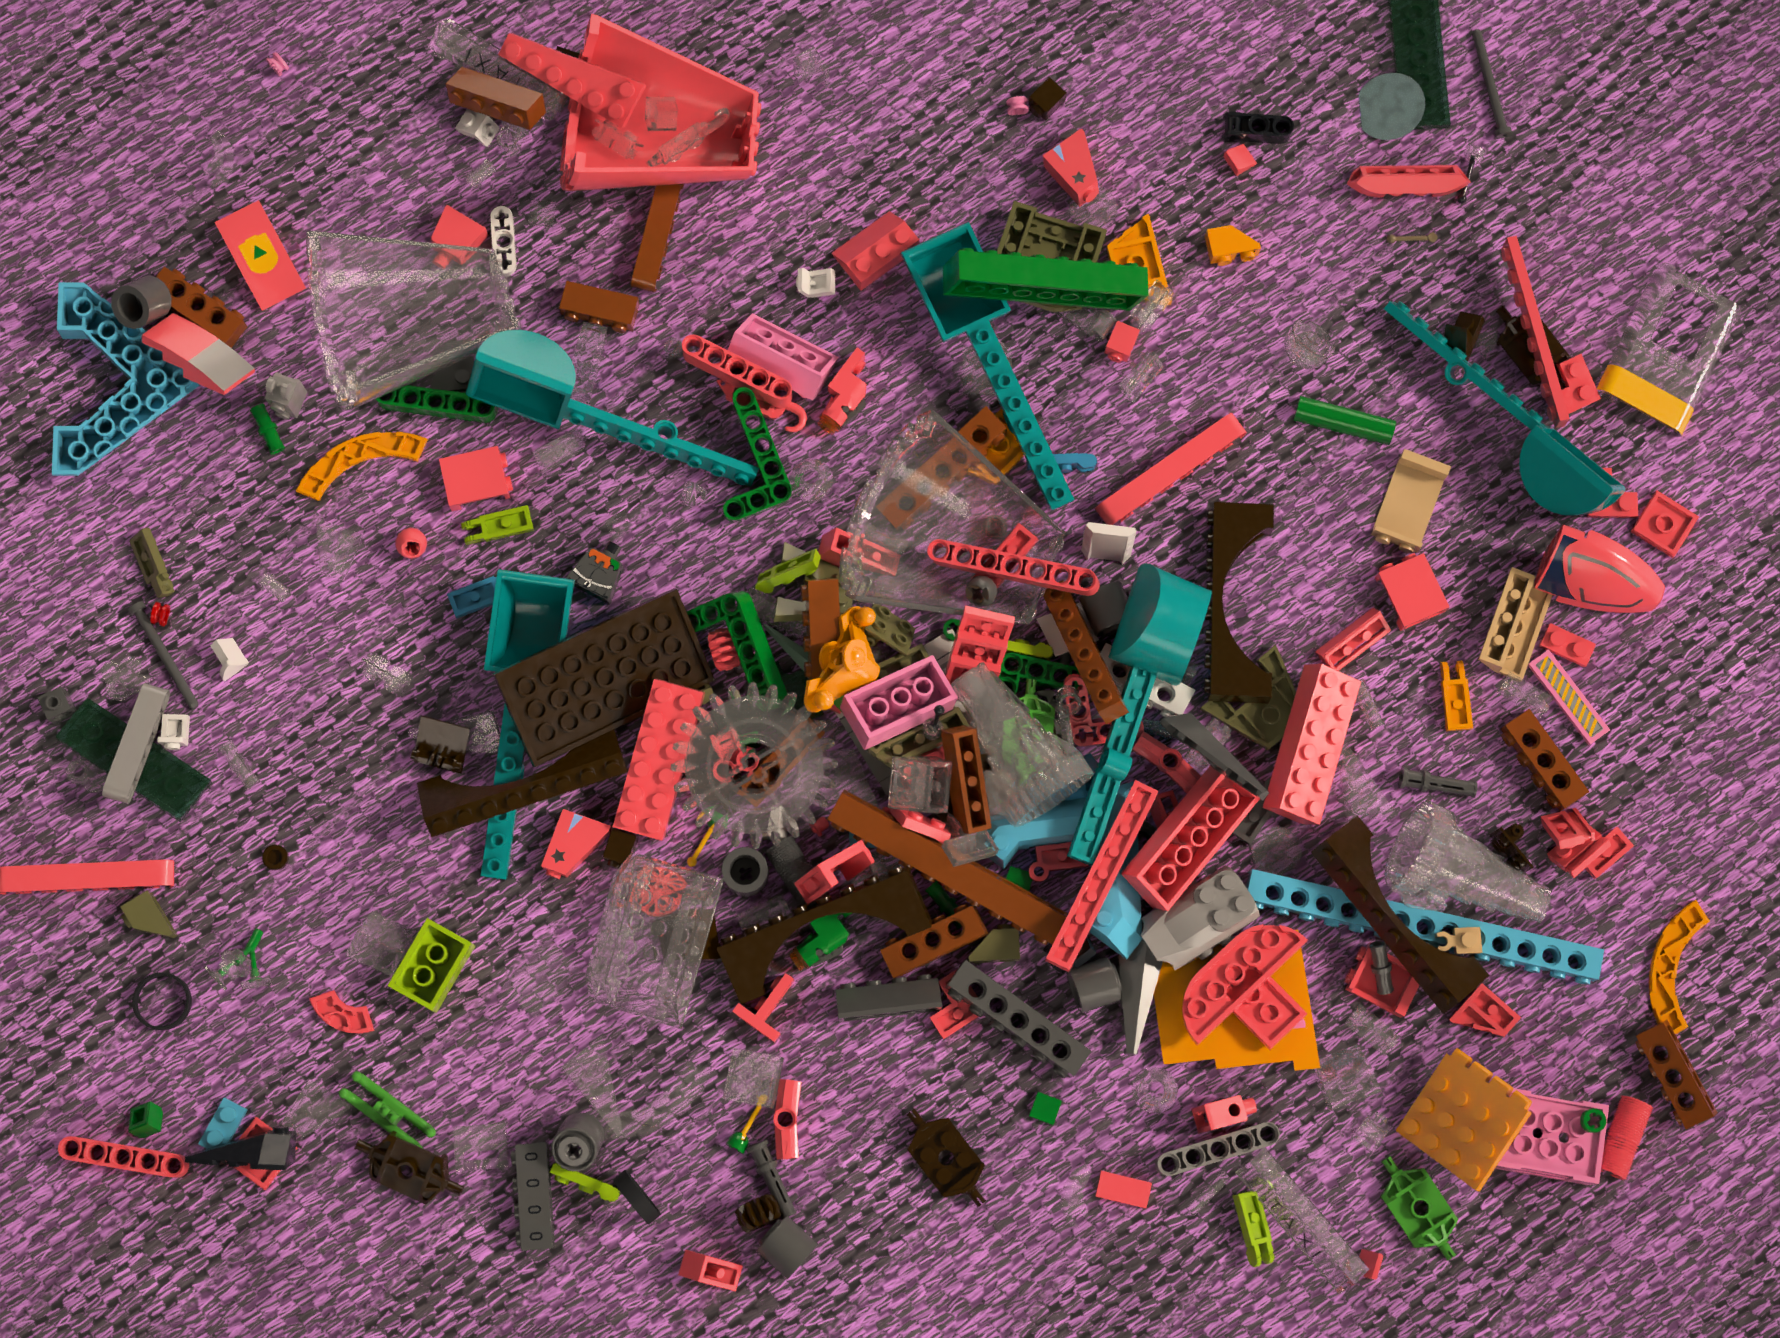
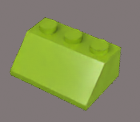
[387,918,475,1013]

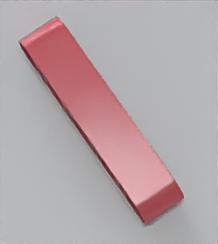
[682,334,792,408]
[58,1136,189,1178]

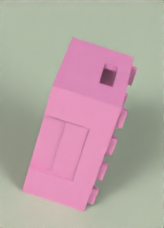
[1495,1088,1609,1185]

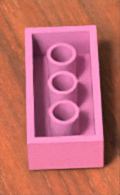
[840,655,958,750]

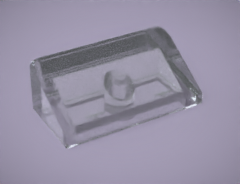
[533,429,586,473]

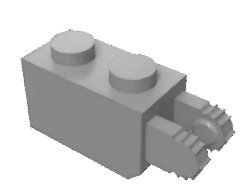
[265,372,307,420]

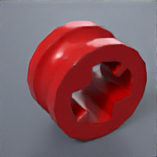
[150,602,170,627]

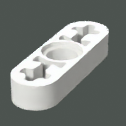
[490,206,517,277]

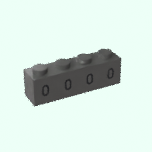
[511,1142,555,1251]

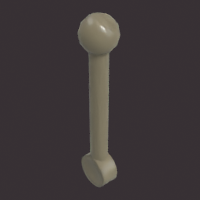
[1386,232,1437,244]

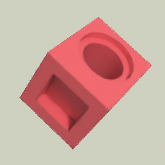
[1104,320,1140,363]

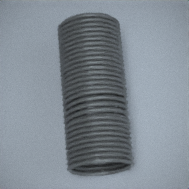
[765,836,828,907]

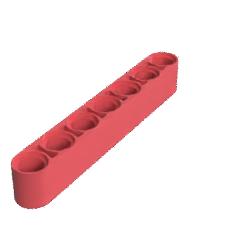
[1095,413,1247,525]
[927,539,1100,596]
[0,860,174,895]

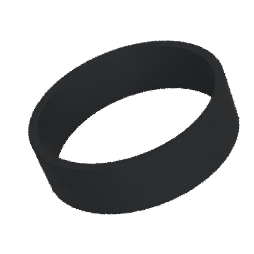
[132,972,192,1030]
[613,1170,661,1225]

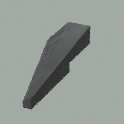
[1160,713,1269,801]
[1117,922,1163,1056]

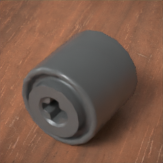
[111,275,172,329]
[1079,581,1128,637]
[722,847,769,898]
[1066,957,1122,1013]
[551,1113,605,1171]
[757,1216,818,1279]

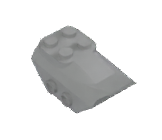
[1141,865,1260,970]

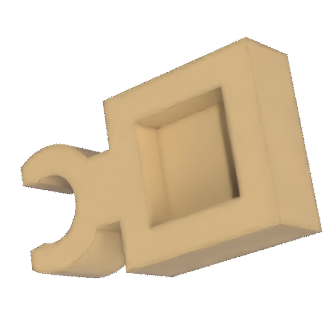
[1435,927,1482,955]

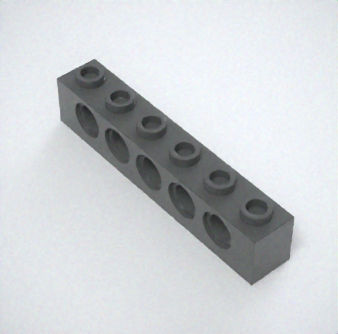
[945,960,1092,1078]

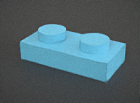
[198,1097,248,1149]

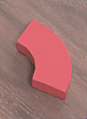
[309,990,375,1034]

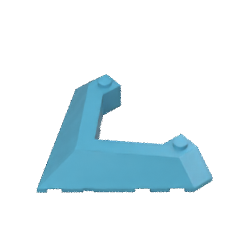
[52,282,200,476]
[963,781,1142,960]

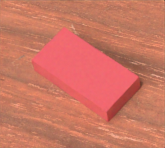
[1095,1171,1152,1209]

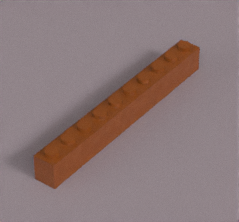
[827,789,1068,945]

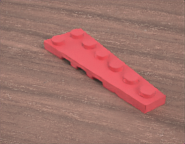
[498,33,646,128]

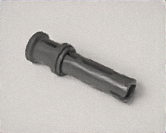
[1398,766,1478,798]
[746,1140,797,1220]

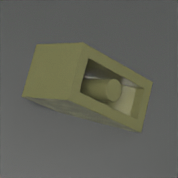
[120,890,178,938]
[968,924,1020,964]

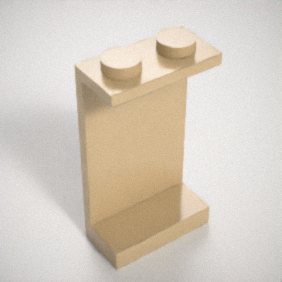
[1371,449,1451,554]

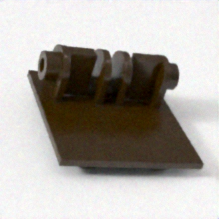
[410,715,471,774]
[1489,824,1534,875]

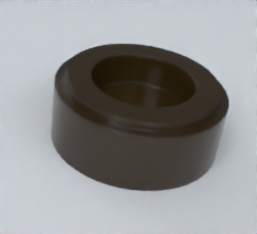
[262,844,289,871]

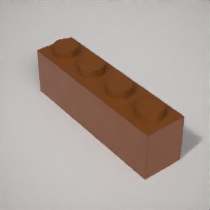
[446,67,546,130]
[801,578,840,680]
[940,725,992,834]

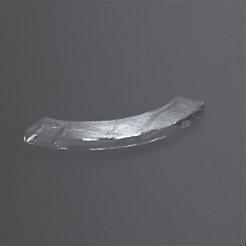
[586,1060,712,1139]

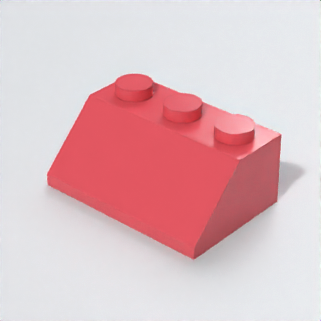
[831,211,920,291]

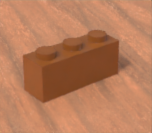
[559,281,640,333]

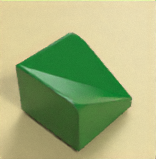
[128,1101,163,1138]

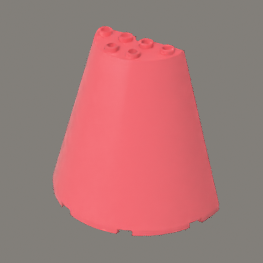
[560,14,761,191]

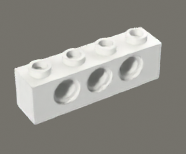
[1101,643,1195,718]

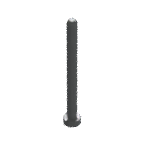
[1472,29,1513,139]
[128,601,198,709]

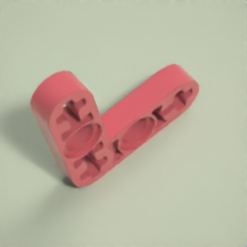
[1063,674,1144,746]

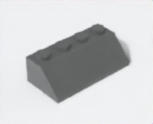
[835,974,942,1022]

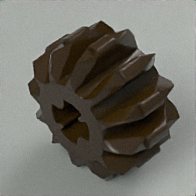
[735,1194,781,1233]

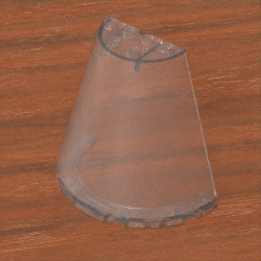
[306,231,521,411]
[839,410,1066,625]

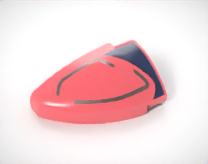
[1533,524,1665,613]

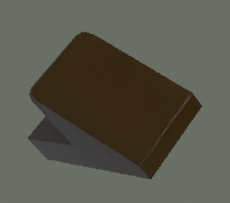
[1444,311,1485,361]

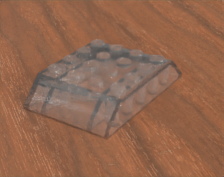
[585,852,724,1029]

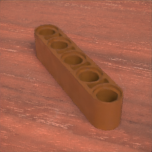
[631,184,684,293]

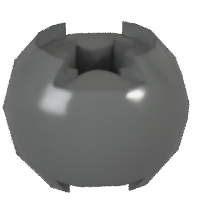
[965,576,997,607]

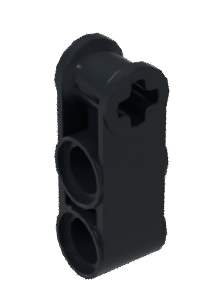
[1222,111,1294,144]

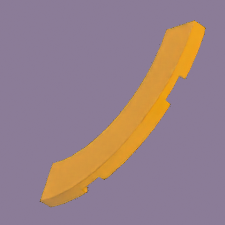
[296,432,428,501]
[1649,900,1710,1034]

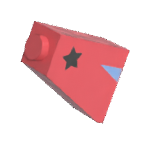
[1043,128,1099,207]
[541,809,612,880]

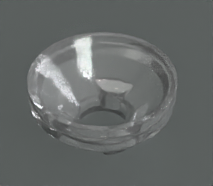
[789,458,834,503]
[1131,1067,1178,1114]

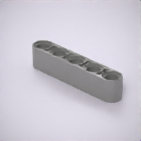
[102,683,170,804]
[1155,1122,1280,1177]

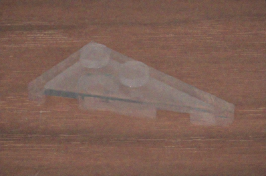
[408,710,500,756]
[1338,740,1397,823]
[562,1036,623,1138]

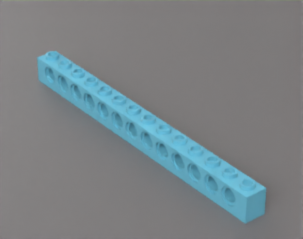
[1246,869,1605,985]

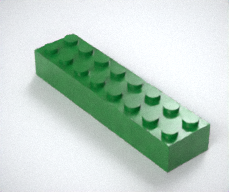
[943,248,1149,311]

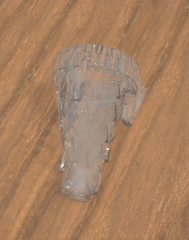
[951,662,1094,827]
[1384,800,1552,922]

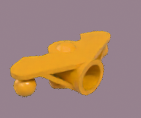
[804,606,880,712]

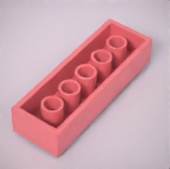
[1262,664,1361,825]
[613,679,705,841]
[1121,765,1260,911]

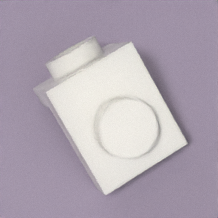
[455,109,500,147]
[796,268,835,298]
[157,714,190,750]

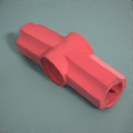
[1132,731,1201,794]
[773,1079,802,1160]

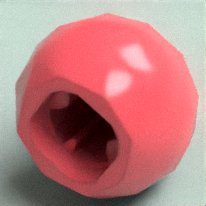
[395,527,427,559]

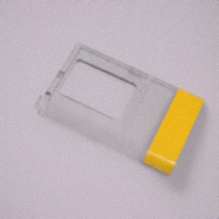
[1597,263,1741,436]

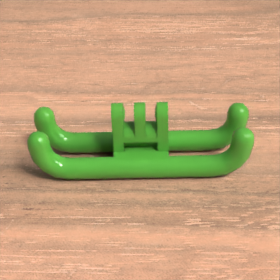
[339,1071,436,1148]

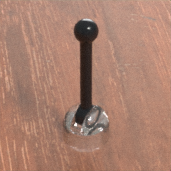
[1457,145,1485,204]
[922,705,944,740]

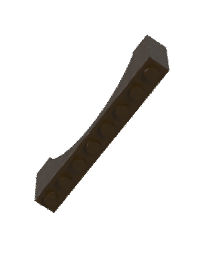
[1204,502,1274,704]
[417,729,628,838]
[1311,815,1490,1014]
[717,865,932,1004]

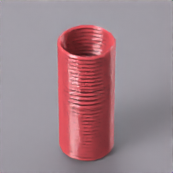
[1601,1095,1653,1180]

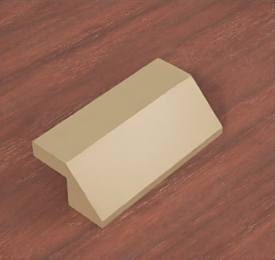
[1478,567,1552,682]

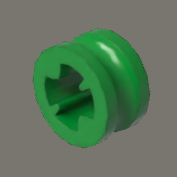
[943,619,960,641]
[1580,1109,1607,1133]

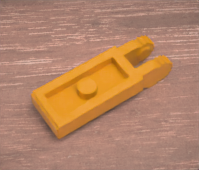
[1440,660,1473,732]

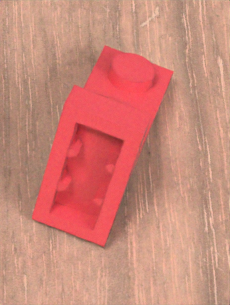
[732,973,794,1043]

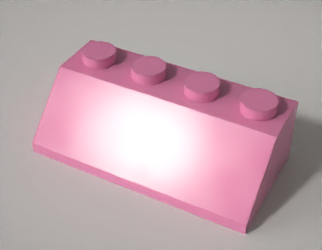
[728,313,839,401]

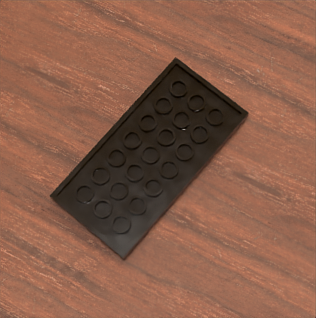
[492,588,715,767]

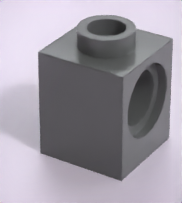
[37,686,78,725]

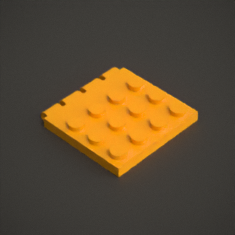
[1395,1048,1532,1192]

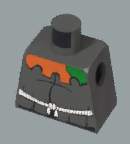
[566,541,624,605]

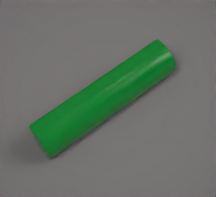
[1293,396,1396,445]

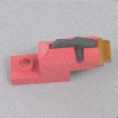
[817,348,866,435]

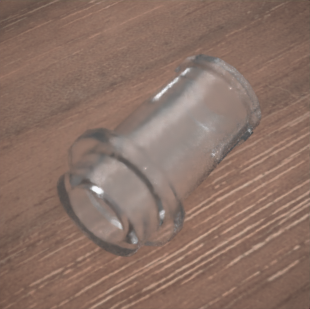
[464,159,496,189]
[258,572,292,603]

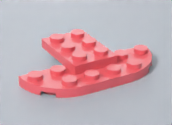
[1182,924,1308,1050]

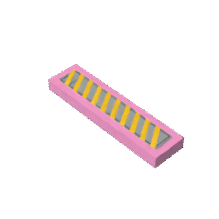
[1528,649,1610,745]

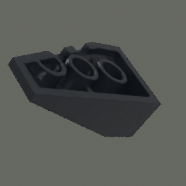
[185,1126,296,1170]

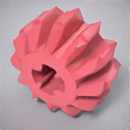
[708,627,740,671]

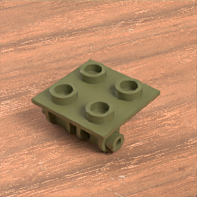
[865,601,916,657]

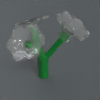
[204,929,272,991]

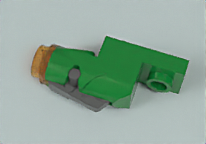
[789,913,853,971]

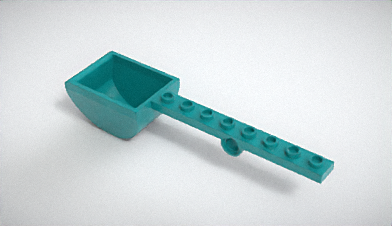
[901,222,1075,511]
[1384,301,1625,515]
[466,330,759,487]
[1067,563,1212,865]
[481,569,575,880]

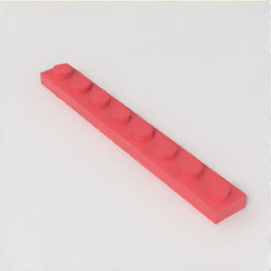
[1501,236,1570,428]
[1046,780,1159,972]

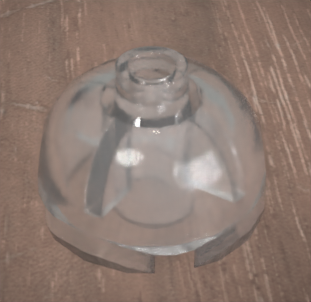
[1284,320,1335,369]

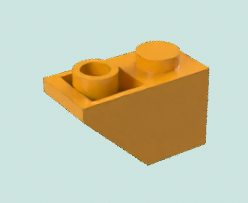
[1205,225,1261,266]

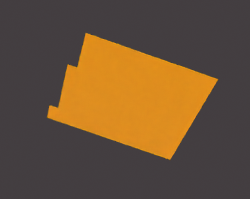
[1154,929,1320,1071]

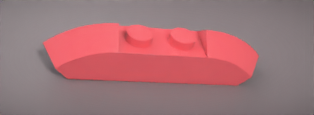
[1347,165,1471,198]

